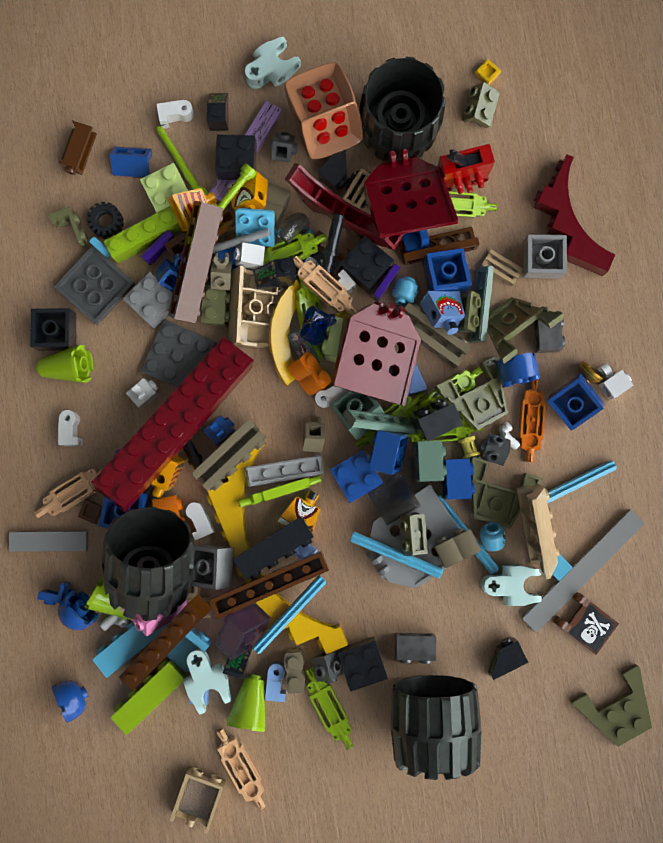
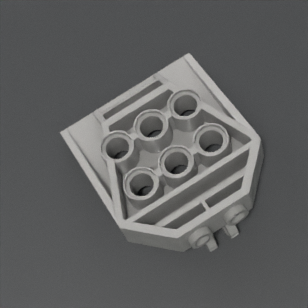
[367,485,459,588]

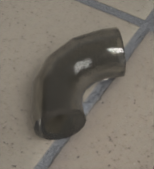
[274,212,310,244]

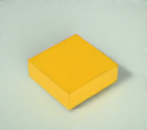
[474,59,501,85]

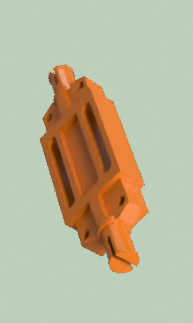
[518,380,546,462]

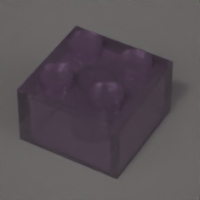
[215,603,271,661]

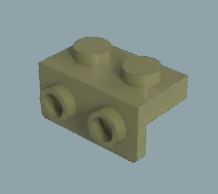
[463,82,500,128]
[201,285,231,327]
[456,291,481,333]
[399,514,428,556]

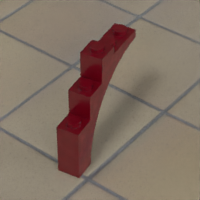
[534,154,615,276]
[285,163,404,250]

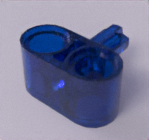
[300,305,337,346]

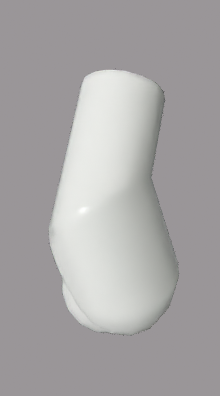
[499,422,520,450]
[99,615,129,631]

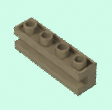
[404,303,471,368]
[191,419,267,491]

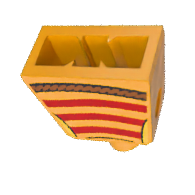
[167,188,217,232]
[151,455,187,498]

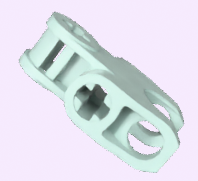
[245,37,301,89]
[480,565,541,606]
[183,649,232,715]

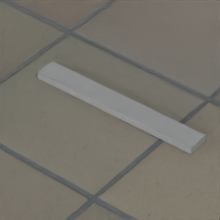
[521,510,645,633]

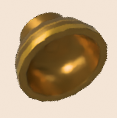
[577,360,604,384]

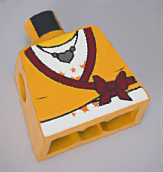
[228,171,268,211]
[277,490,321,533]

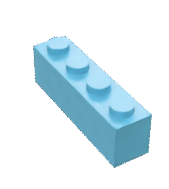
[92,613,170,678]

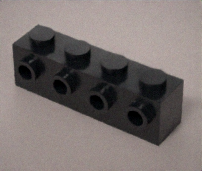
[233,516,314,580]

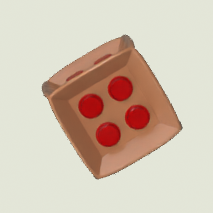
[284,62,363,159]

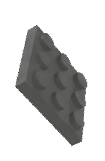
[54,245,135,326]
[141,320,217,387]

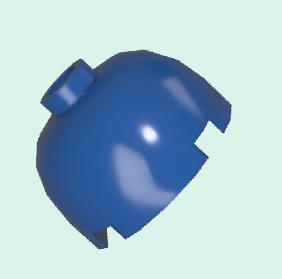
[58,590,99,631]
[52,680,88,723]

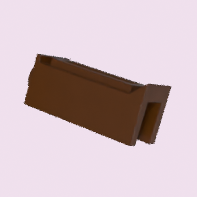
[59,120,97,175]

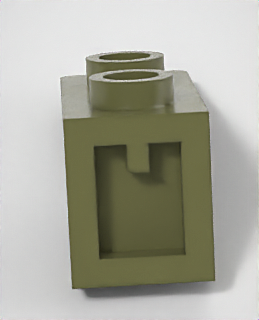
[48,207,88,247]

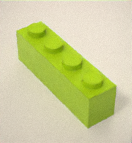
[103,206,182,264]
[110,660,188,735]

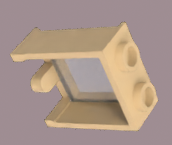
[169,767,226,834]

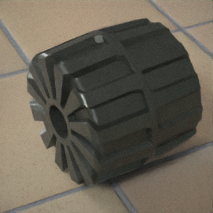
[359,56,446,161]
[102,507,194,621]
[391,675,482,780]

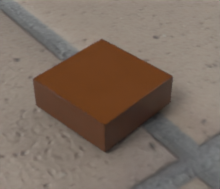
[78,499,102,524]

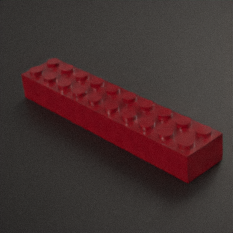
[91,337,254,513]

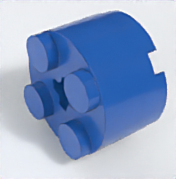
[496,353,540,388]

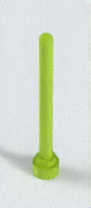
[156,125,208,195]
[217,163,257,210]

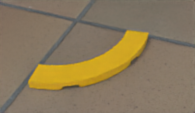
[269,280,301,386]

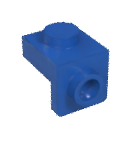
[37,581,71,605]

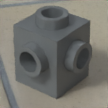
[270,132,298,162]
[479,433,511,466]
[310,650,344,684]

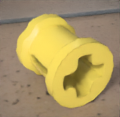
[458,436,480,459]

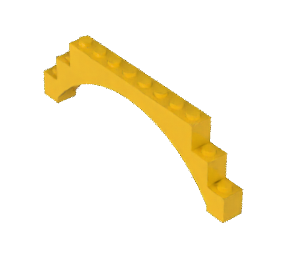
[206,444,348,655]

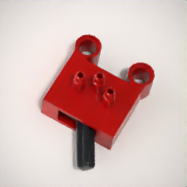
[437,144,495,194]

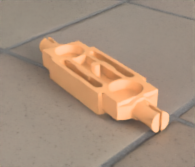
[294,256,357,315]
[34,469,103,518]
[216,728,266,810]

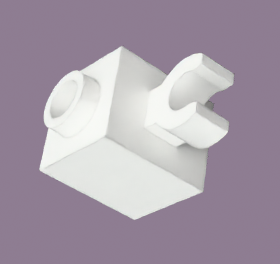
[234,242,265,270]
[597,364,634,400]
[126,378,160,409]

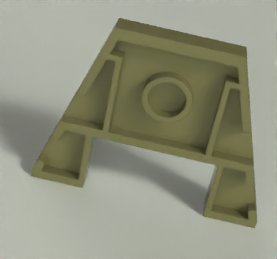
[487,297,564,364]
[434,355,508,431]
[470,457,542,529]
[570,664,652,747]

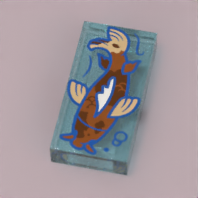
[287,328,321,363]

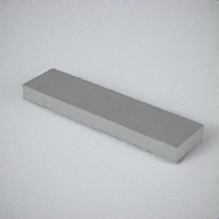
[245,455,324,487]
[9,531,88,552]

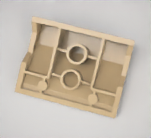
[228,266,290,348]
[517,484,559,579]

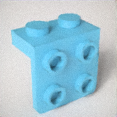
[235,208,276,247]
[167,627,212,672]

